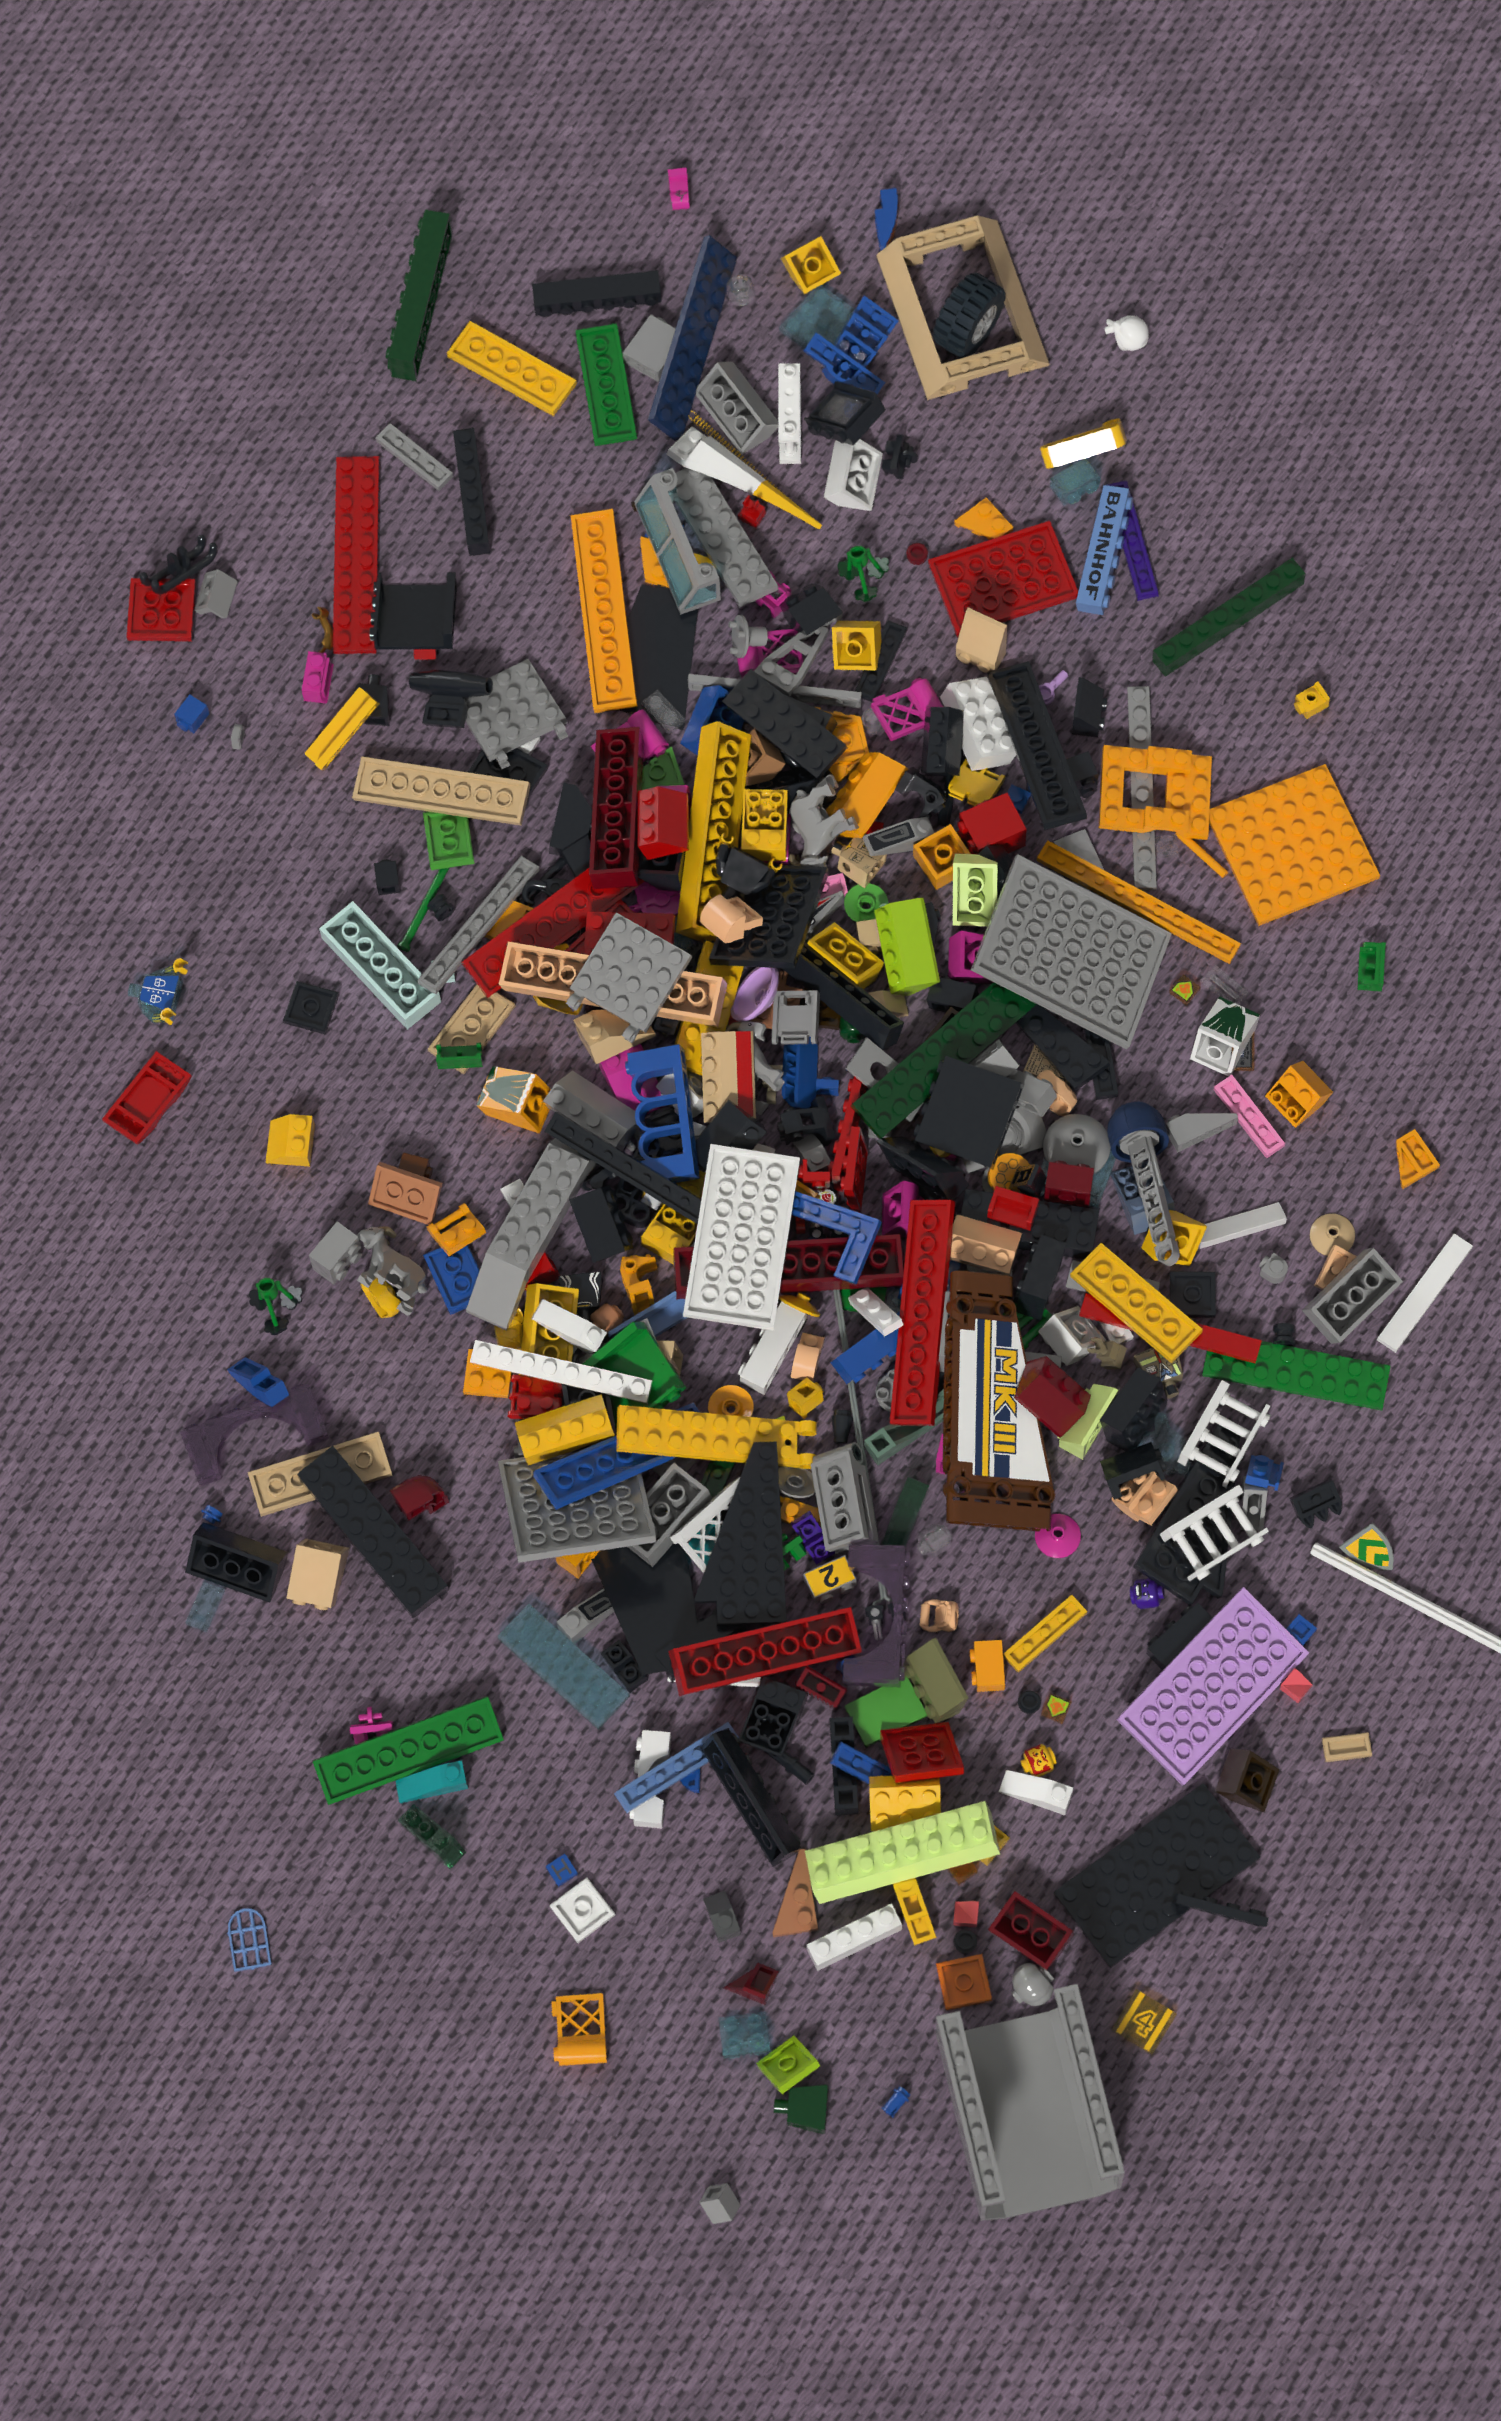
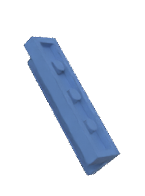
[608,1291,688,1340]

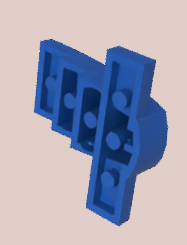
[803,296,899,394]

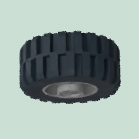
[933,273,1006,358]

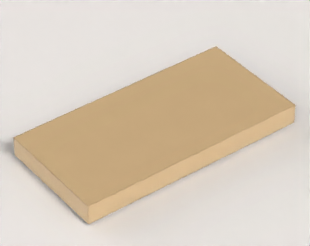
[428,984,516,1074]

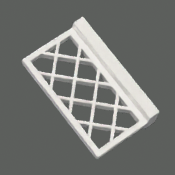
[669,1477,740,1573]

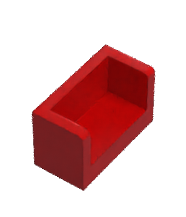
[987,1186,1039,1231]

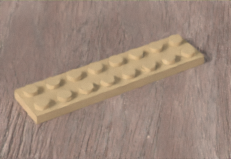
[352,756,531,826]

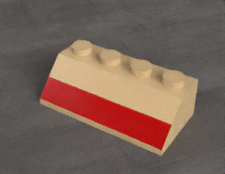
[701,1031,756,1123]

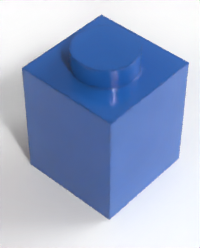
[174,694,210,733]

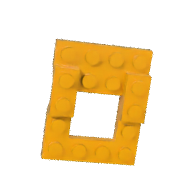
[1098,745,1212,840]

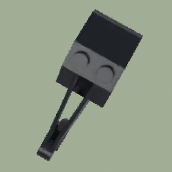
[522,783,592,905]

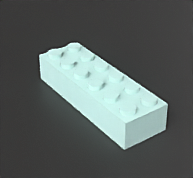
[319,901,441,1030]

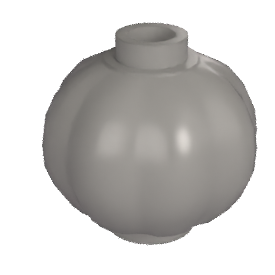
[1011,1963,1054,2006]

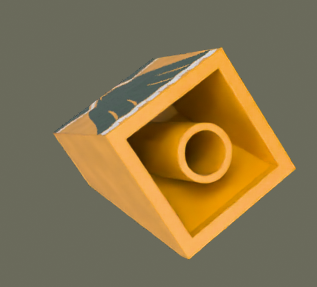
[476,1066,551,1134]

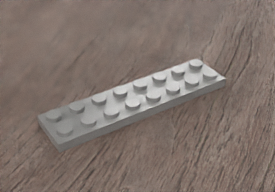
[675,468,778,608]

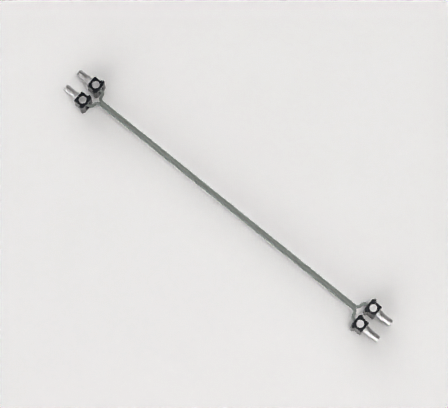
[808,1221,906,1640]

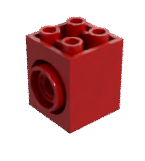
[957,793,1026,854]

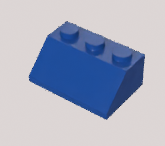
[680,685,744,755]

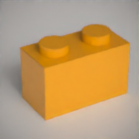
[969,1640,1005,1692]

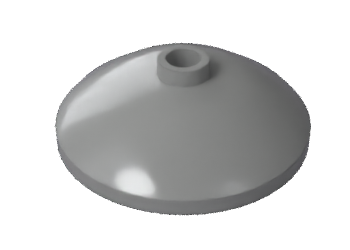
[1043,1114,1111,1174]

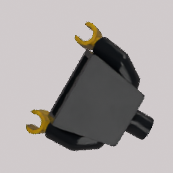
[716,833,783,900]

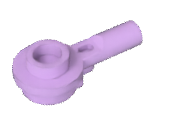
[1039,670,1068,705]

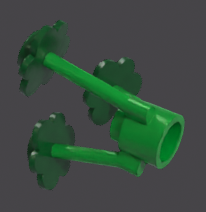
[837,546,889,602]

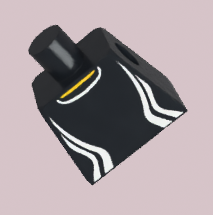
[558,1271,602,1323]

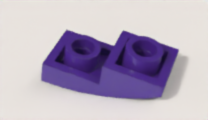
[790,1511,835,1565]

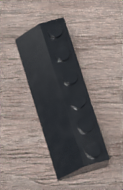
[700,1728,802,1867]

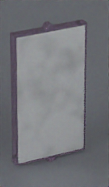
[1052,828,1106,893]

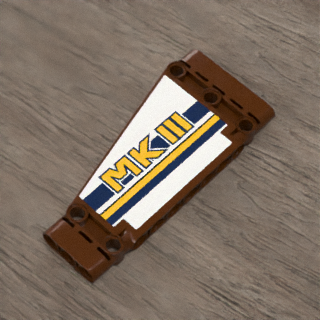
[943,1271,1055,1531]

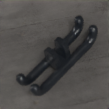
[139,534,218,594]

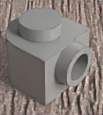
[1259,1253,1288,1284]

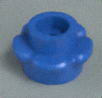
[201,1505,223,1525]

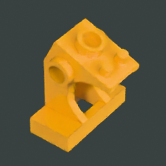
[620,1254,658,1316]

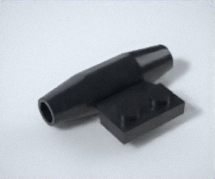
[409,670,493,728]

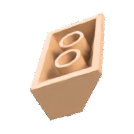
[950,1215,1022,1276]

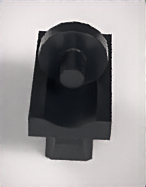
[881,435,918,479]

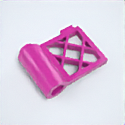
[737,629,803,678]
[870,678,944,741]
[591,710,669,762]

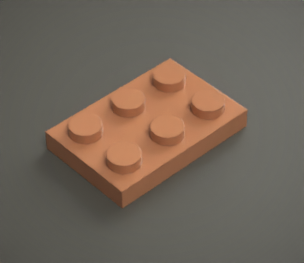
[368,1162,443,1225]

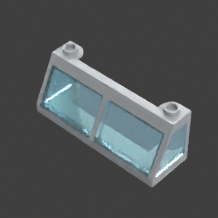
[634,468,721,615]

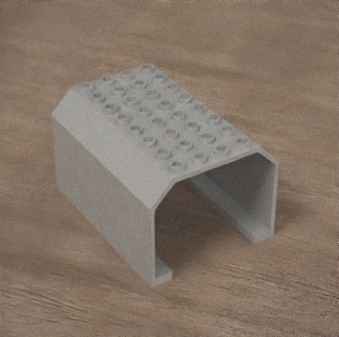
[936,1984,1125,2221]

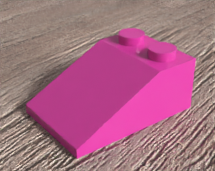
[948,930,993,984]
[599,1044,665,1115]

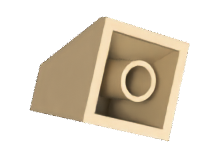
[286,1538,350,1610]

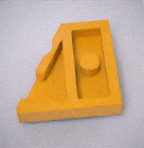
[954,498,1014,540]
[1395,1129,1440,1189]

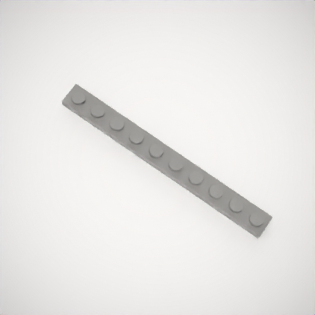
[1127,686,1157,891]

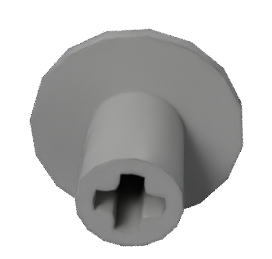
[728,615,768,658]

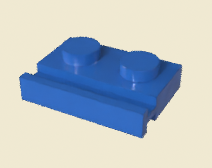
[1245,1455,1284,1491]

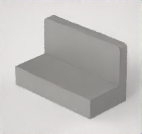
[194,569,237,619]

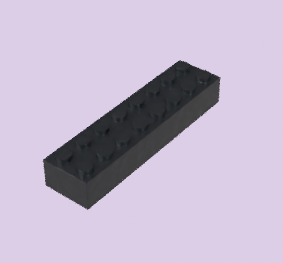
[297,1446,449,1619]

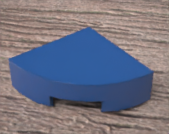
[680,1769,701,1793]

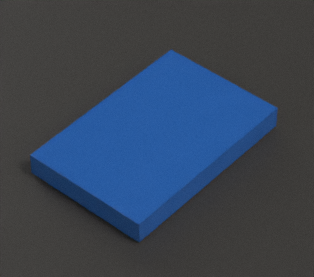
[423,1245,480,1315]

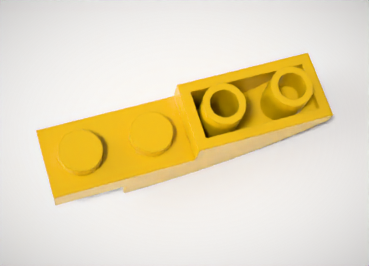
[893,1878,936,1946]

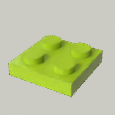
[756,2035,820,2094]

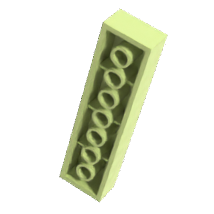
[805,1801,1000,1904]

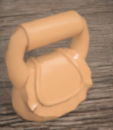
[920,1599,959,1632]

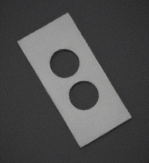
[845,1038,924,1122]

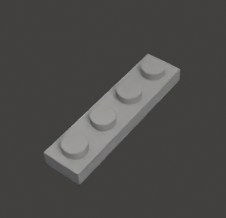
[376,423,453,491]

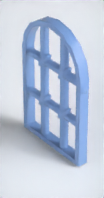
[227,1909,272,1972]

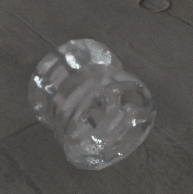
[862,708,883,735]

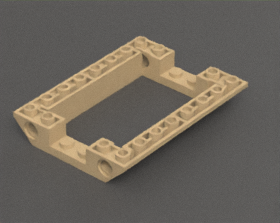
[876,216,1049,400]

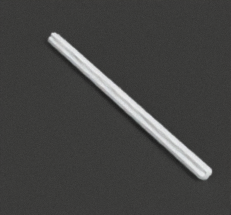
[1310,1543,1501,1653]

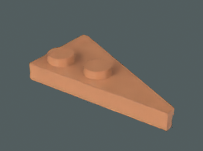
[773,1849,818,1938]

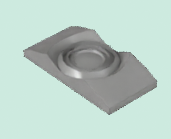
[962,1107,1047,1174]

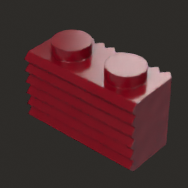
[796,1666,847,1710]

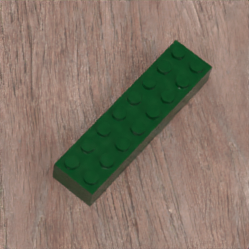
[386,209,453,381]

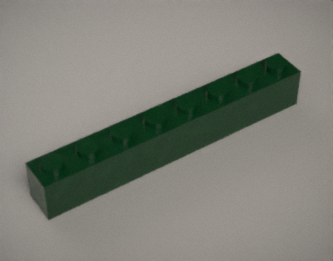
[1152,558,1306,677]

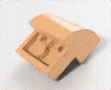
[700,894,763,943]
[1111,1471,1178,1525]

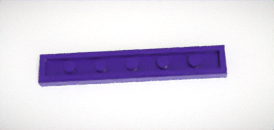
[1107,480,1159,601]

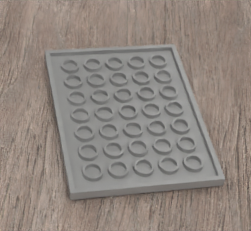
[971,854,1172,1049]

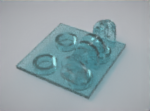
[718,2012,771,2060]

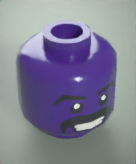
[1130,1578,1165,1609]

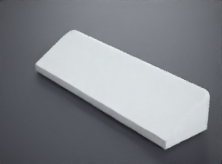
[1199,1202,1287,1249]

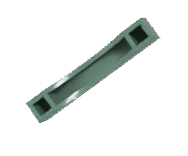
[864,1389,944,1466]

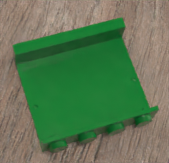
[583,1321,686,1433]

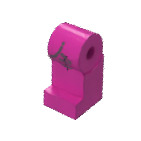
[668,168,689,210]

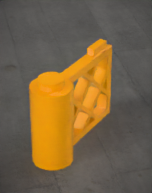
[551,1993,607,2066]

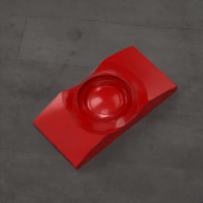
[102,1051,192,1145]

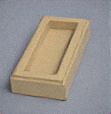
[1322,1732,1372,1762]

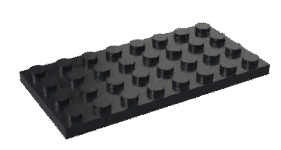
[1053,1783,1261,1968]

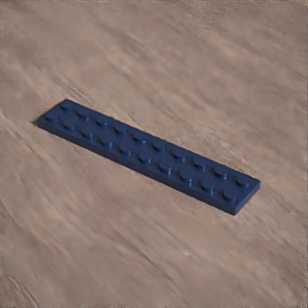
[648,235,737,441]

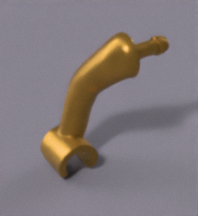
[312,607,333,653]

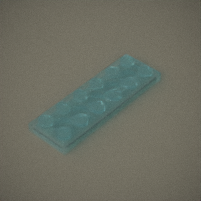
[497,1604,630,1730]

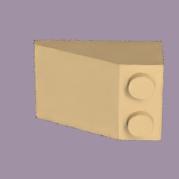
[956,608,1007,673]
[573,1009,656,1064]

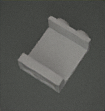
[623,314,676,382]

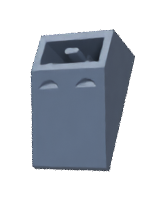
[1110,1161,1175,1235]

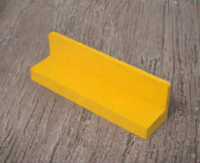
[305,688,380,771]

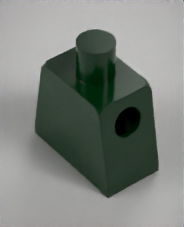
[774,2085,828,2134]

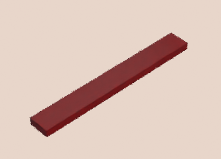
[1079,1293,1262,1364]

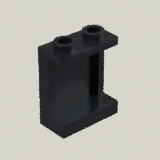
[1100,1442,1167,1500]

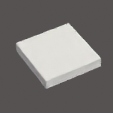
[549,1877,615,1943]

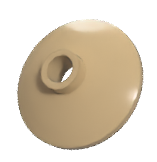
[1310,1214,1355,1256]

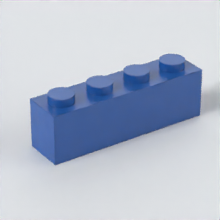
[830,1311,900,1384]

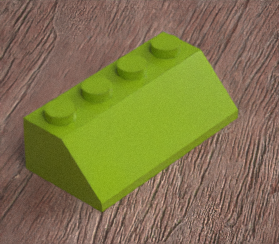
[874,897,940,996]

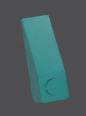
[395,1760,468,1803]

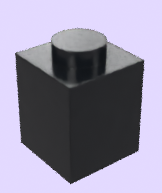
[374,859,400,895]

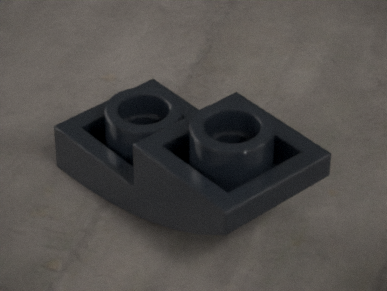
[601,1640,648,1693]

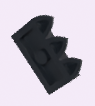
[1289,1479,1342,1528]

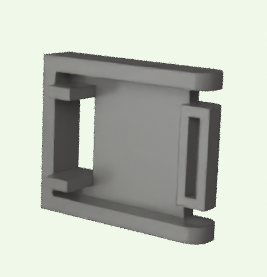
[772,990,820,1045]

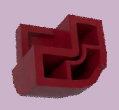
[389,1475,449,1520]

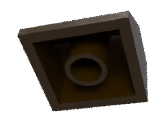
[1215,1748,1280,1812]

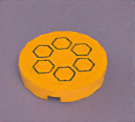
[987,1153,1030,1191]

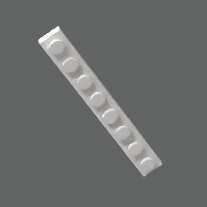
[470,1340,653,1404]

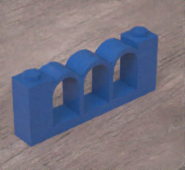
[625,1044,700,1183]

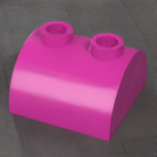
[882,1181,924,1238]

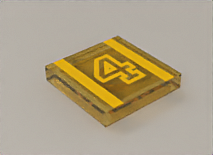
[1112,1989,1177,2055]

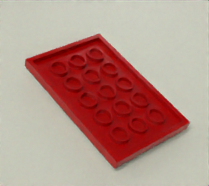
[928,521,1078,637]

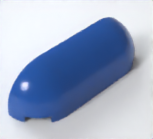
[782,1037,818,1109]

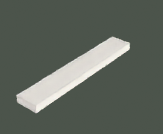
[1377,1234,1473,1353]

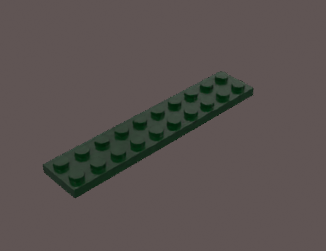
[851,982,1036,1139]

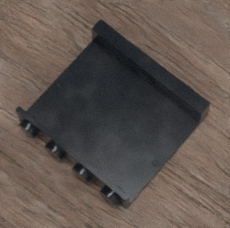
[370,572,457,650]

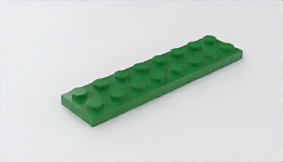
[1202,1341,1391,1411]
[312,1696,504,1805]

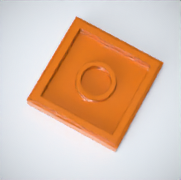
[936,1954,992,2011]

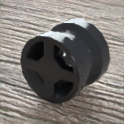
[427,894,455,921]
[1273,1323,1295,1347]

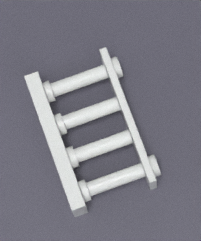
[778,363,801,464]
[1177,1380,1271,1488]
[1160,1485,1269,1581]

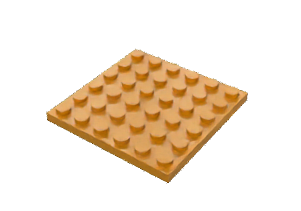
[1209,764,1380,926]

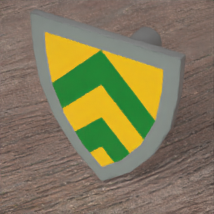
[1339,1522,1394,1570]

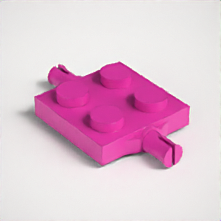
[629,882,681,918]

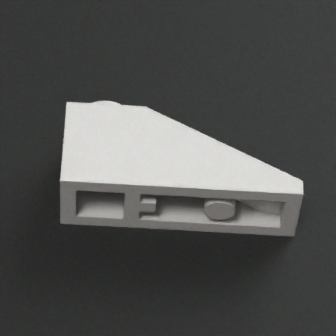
[531,1299,607,1354]
[999,1770,1073,1815]

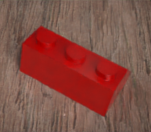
[638,786,689,860]

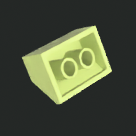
[953,854,998,926]
[1057,1384,1118,1460]

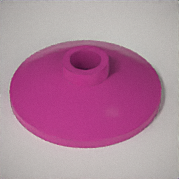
[1035,1514,1081,1558]

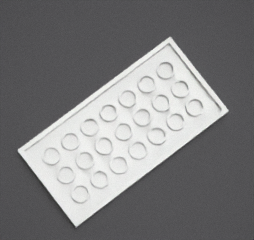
[683,1144,800,1330]

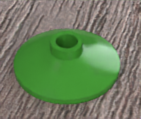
[844,883,888,922]

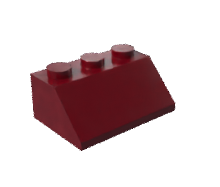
[1014,1356,1091,1437]
[988,1891,1074,1970]

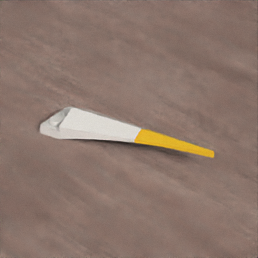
[667,427,822,529]

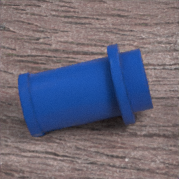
[881,2086,910,2118]

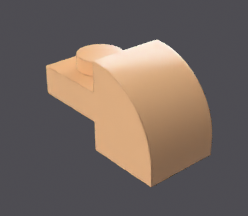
[791,1333,825,1382]

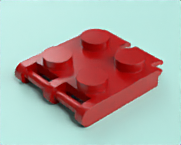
[508,1375,563,1419]

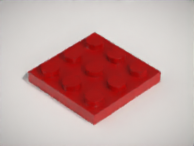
[126,578,196,641]
[841,1126,868,1213]
[880,1722,964,1783]

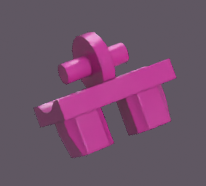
[350,1707,393,1744]

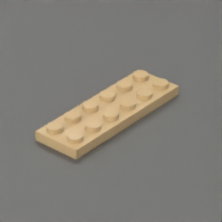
[248,1432,392,1517]

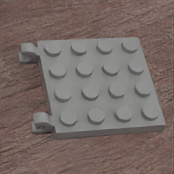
[465,659,568,769]
[566,912,692,1043]

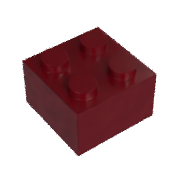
[1044,1160,1094,1208]

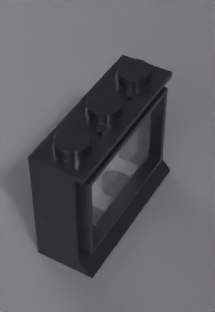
[804,381,886,446]

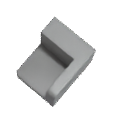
[699,2183,740,2224]

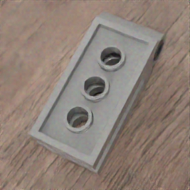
[810,1442,879,1555]

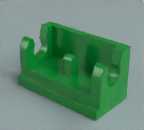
[1357,942,1386,992]
[436,1042,483,1069]

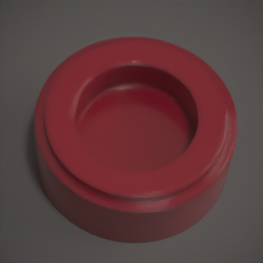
[906,543,928,565]

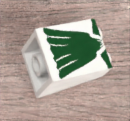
[1190,997,1260,1077]

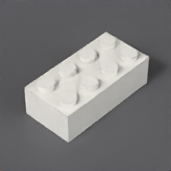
[940,677,1016,771]

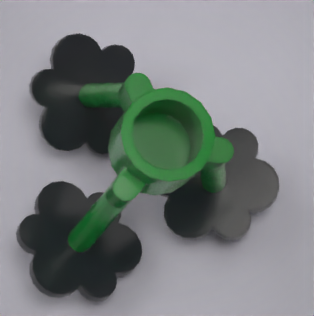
[249,1278,303,1335]

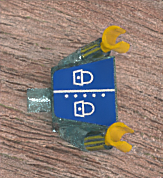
[128,958,188,1025]

